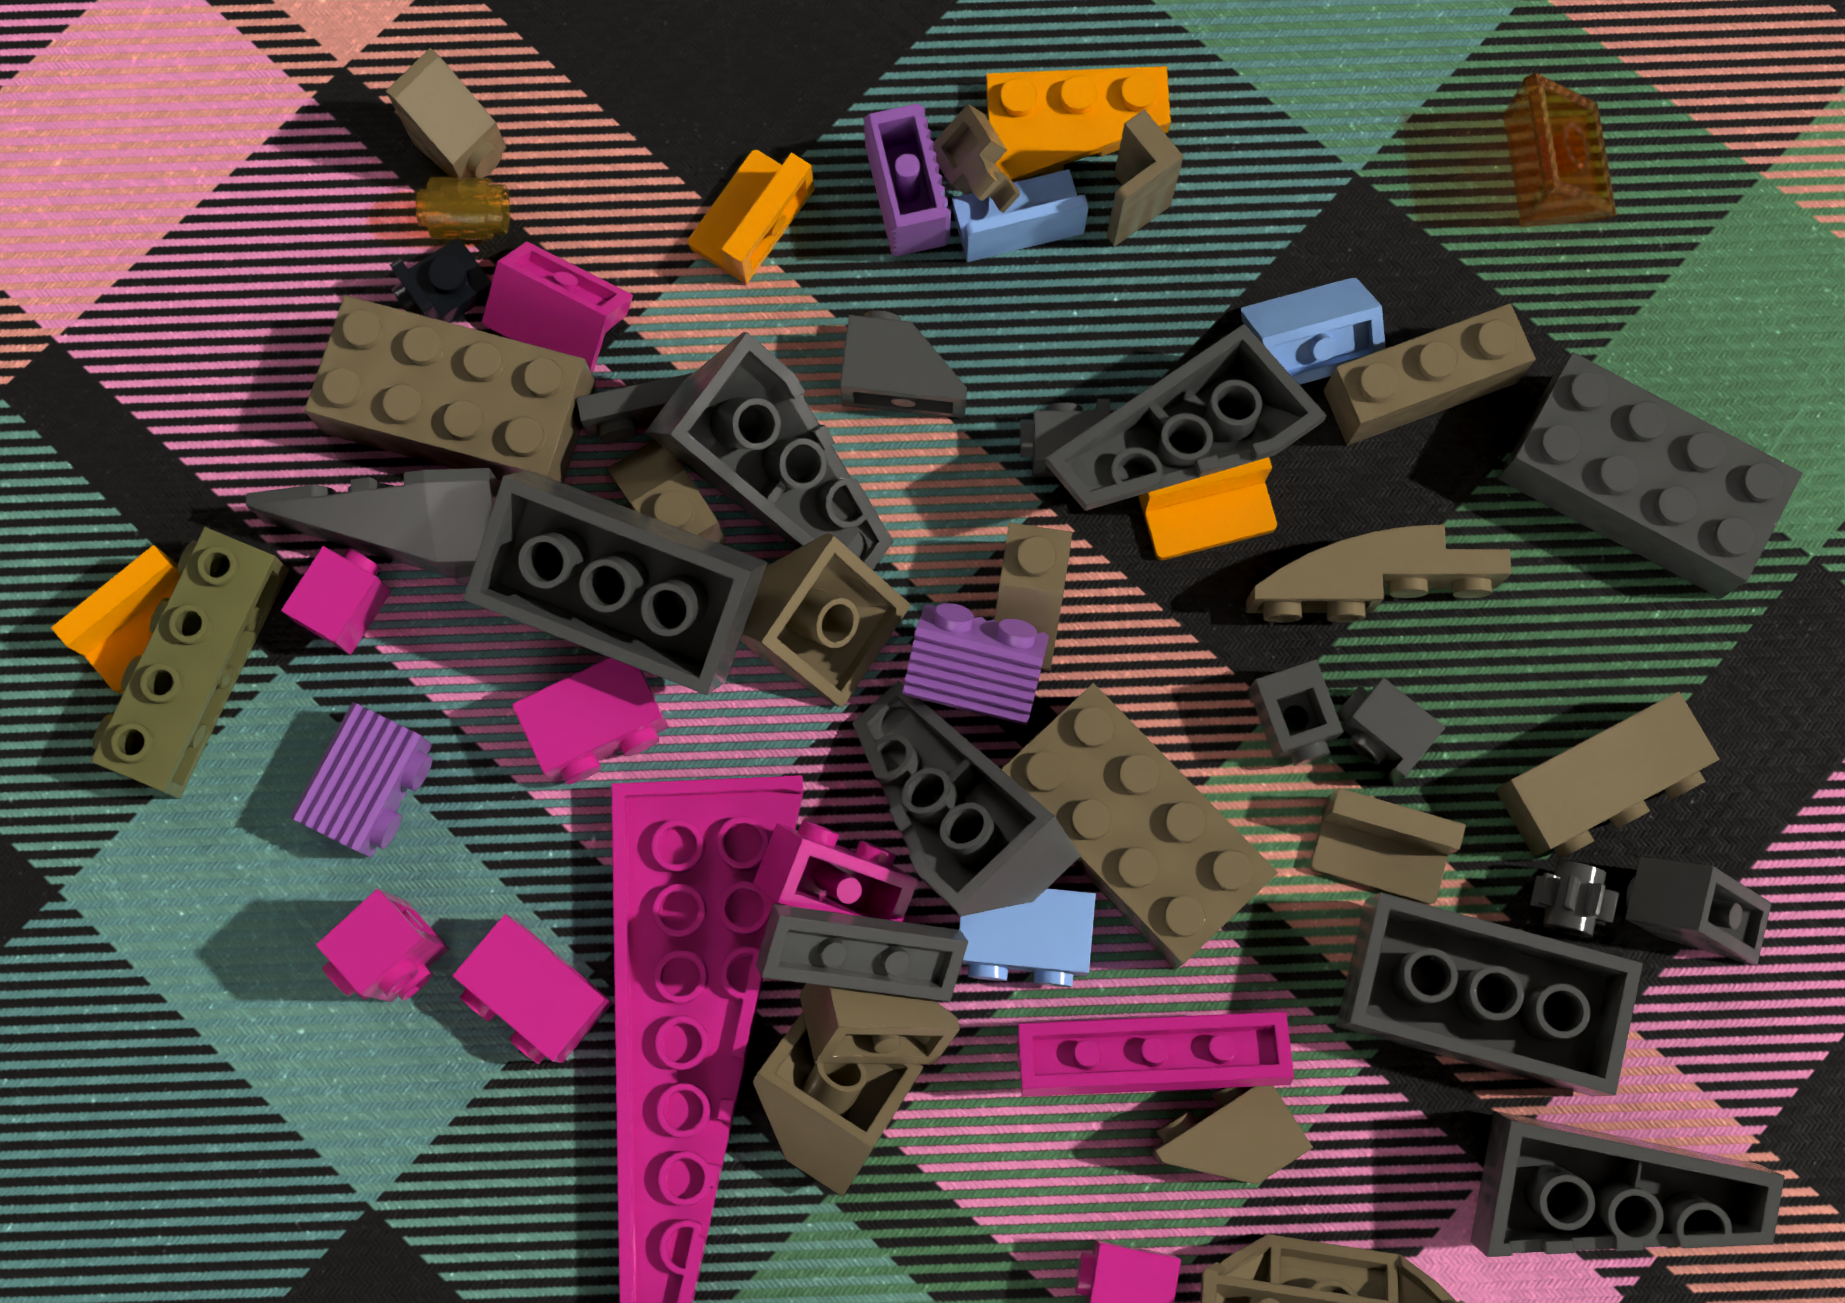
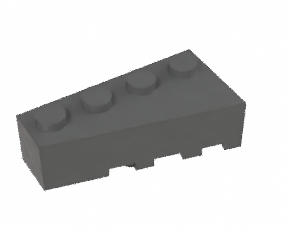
[1471,1111,1785,1257]

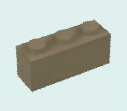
[1323,303,1536,446]
[1495,691,1720,859]

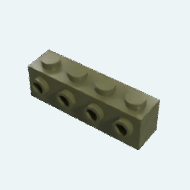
[91,527,289,799]

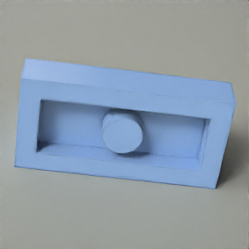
[952,169,1089,262]
[1241,278,1386,385]

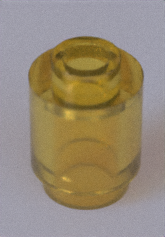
[416,177,510,240]

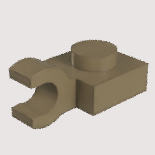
[933,104,1020,213]

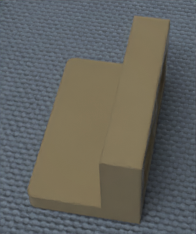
[1106,109,1184,246]
[1310,788,1466,905]

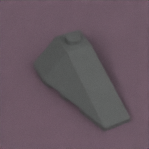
[1045,324,1327,511]
[645,332,893,570]
[246,468,500,585]
[852,680,1081,916]

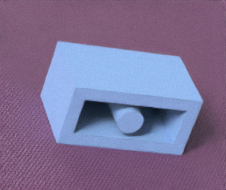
[959,889,1096,987]

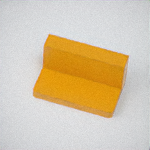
[688,150,815,285]
[1138,457,1277,561]
[51,545,180,693]

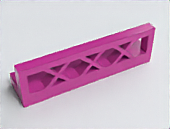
[1016,1012,1294,1097]

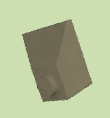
[740,533,911,708]
[753,1012,924,1197]

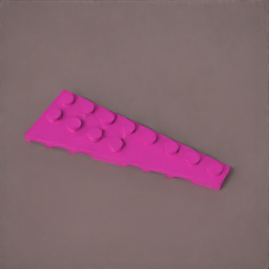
[611,775,804,1303]

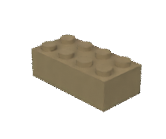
[304,295,596,483]
[1001,683,1278,969]

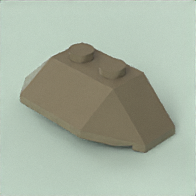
[1200,1234,1465,1303]

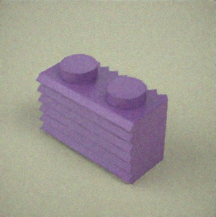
[863,103,951,256]
[902,603,1049,726]
[289,702,432,858]

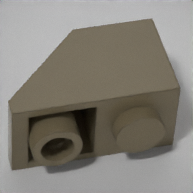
[1149,1086,1313,1184]

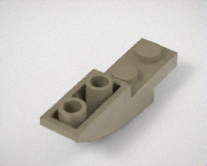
[1246,524,1511,623]

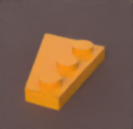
[986,66,1171,183]

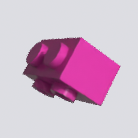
[753,820,918,922]
[316,888,450,1002]

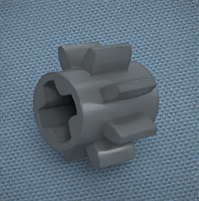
[1530,861,1619,938]

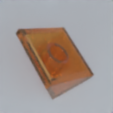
[1503,73,1617,228]

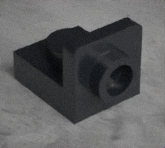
[390,237,492,323]

